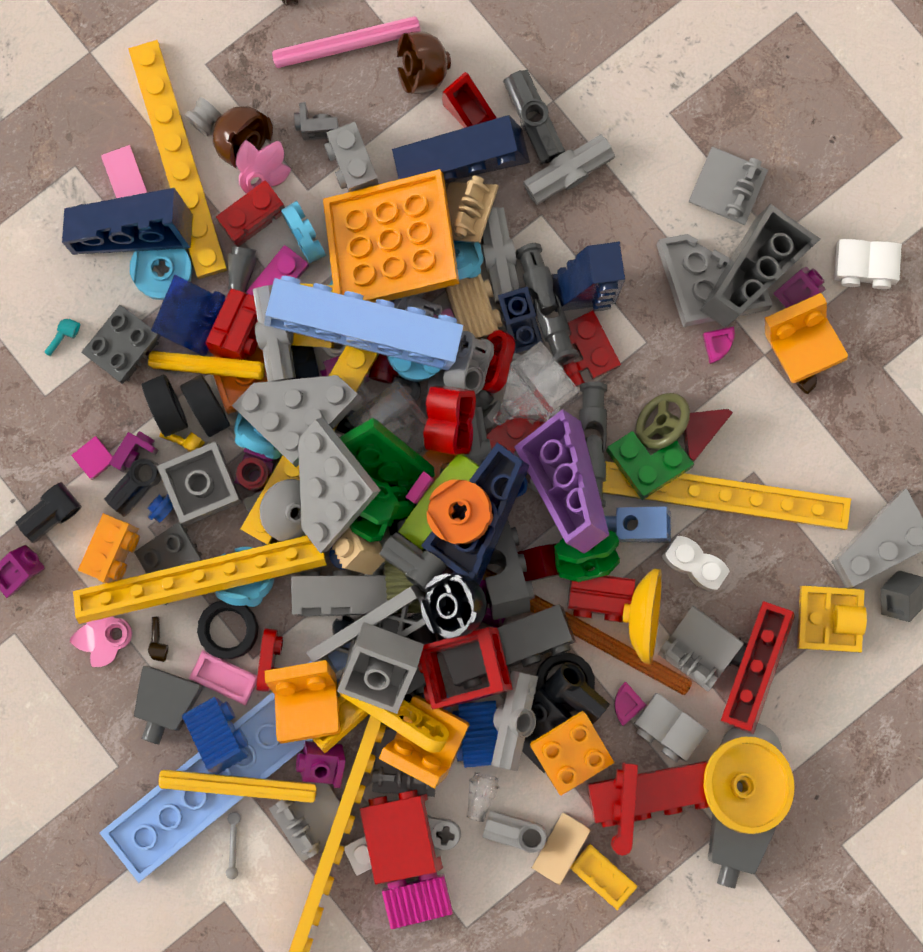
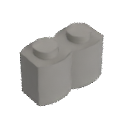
[634,693,709,763]

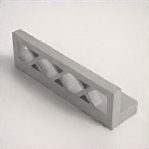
[306,585,426,680]

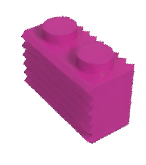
[382,872,453,929]

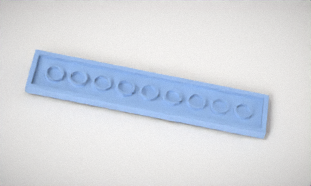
[100,642,351,883]

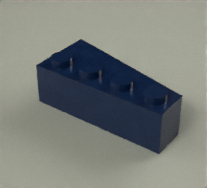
[392,115,530,184]
[62,188,193,255]
[551,241,625,312]
[421,442,530,585]

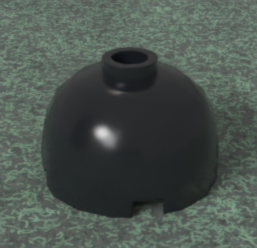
[421,573,487,639]

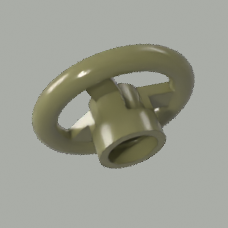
[636,393,690,449]

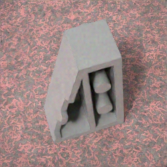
[831,488,923,588]
[291,570,388,617]

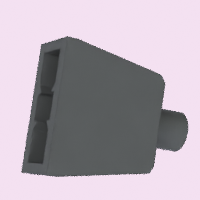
[134,666,204,745]
[708,812,776,889]

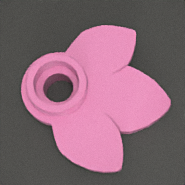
[235,140,291,193]
[70,616,132,667]

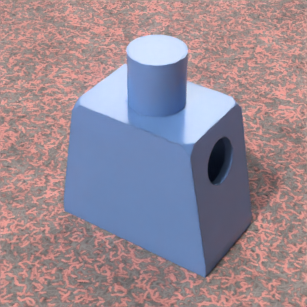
[605,506,671,543]

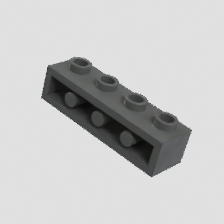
[442,604,576,690]

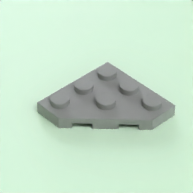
[656,234,772,327]
[232,375,362,467]
[298,417,381,553]

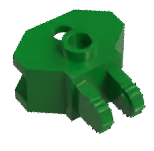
[349,476,416,542]
[554,530,620,582]

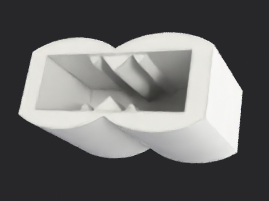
[834,239,902,289]
[662,536,730,591]

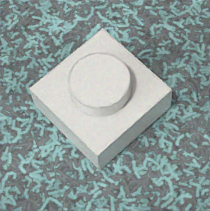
[344,836,372,876]

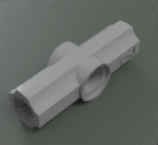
[523,134,615,205]
[482,207,520,303]
[253,285,296,381]
[491,671,538,771]

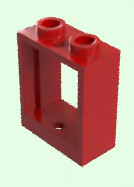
[418,627,513,710]

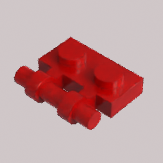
[549,310,621,388]

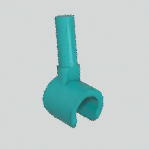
[44,319,80,356]

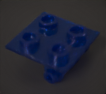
[151,275,226,356]

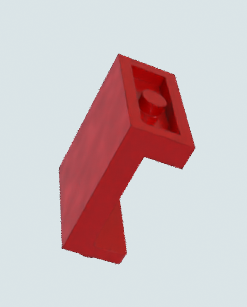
[360,789,443,884]

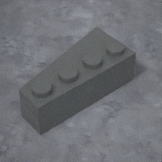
[700,204,820,328]

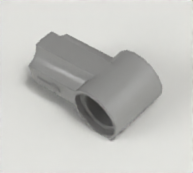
[483,810,546,853]

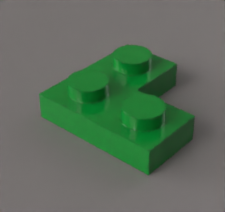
[606,431,694,500]

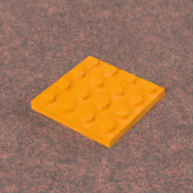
[323,169,460,303]

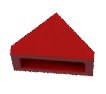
[442,72,497,128]

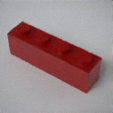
[721,601,795,734]
[587,760,709,827]

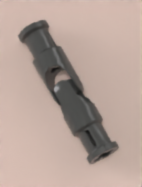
[515,243,579,366]
[579,382,607,508]

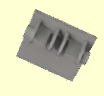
[689,147,768,225]
[658,606,744,692]
[269,782,356,862]

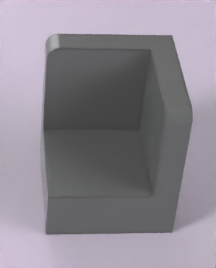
[881,571,923,622]

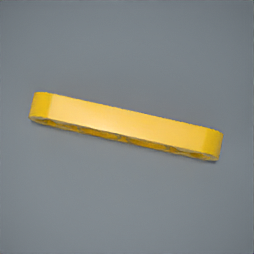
[337,679,449,753]

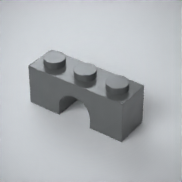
[485,518,535,620]

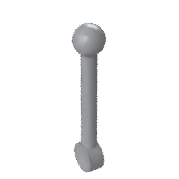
[226,812,241,879]

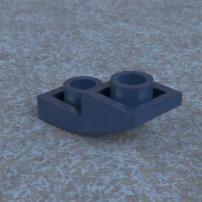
[497,286,543,353]

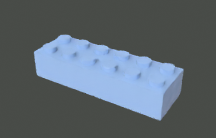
[264,275,464,371]

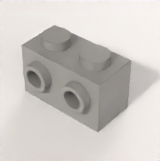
[324,122,379,192]

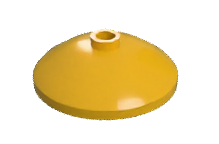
[623,568,662,664]
[704,736,794,834]

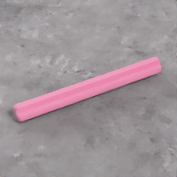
[272,16,420,68]

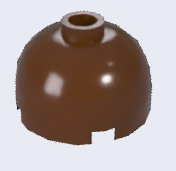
[397,31,451,94]
[213,106,273,169]

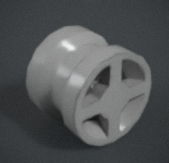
[184,97,222,136]

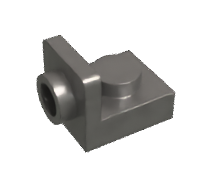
[294,102,339,141]

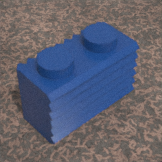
[182,697,249,775]
[453,700,498,768]

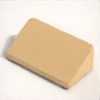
[531,813,591,885]

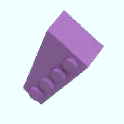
[514,409,609,554]

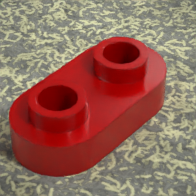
[482,330,515,393]
[256,628,283,692]

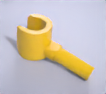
[159,432,205,452]

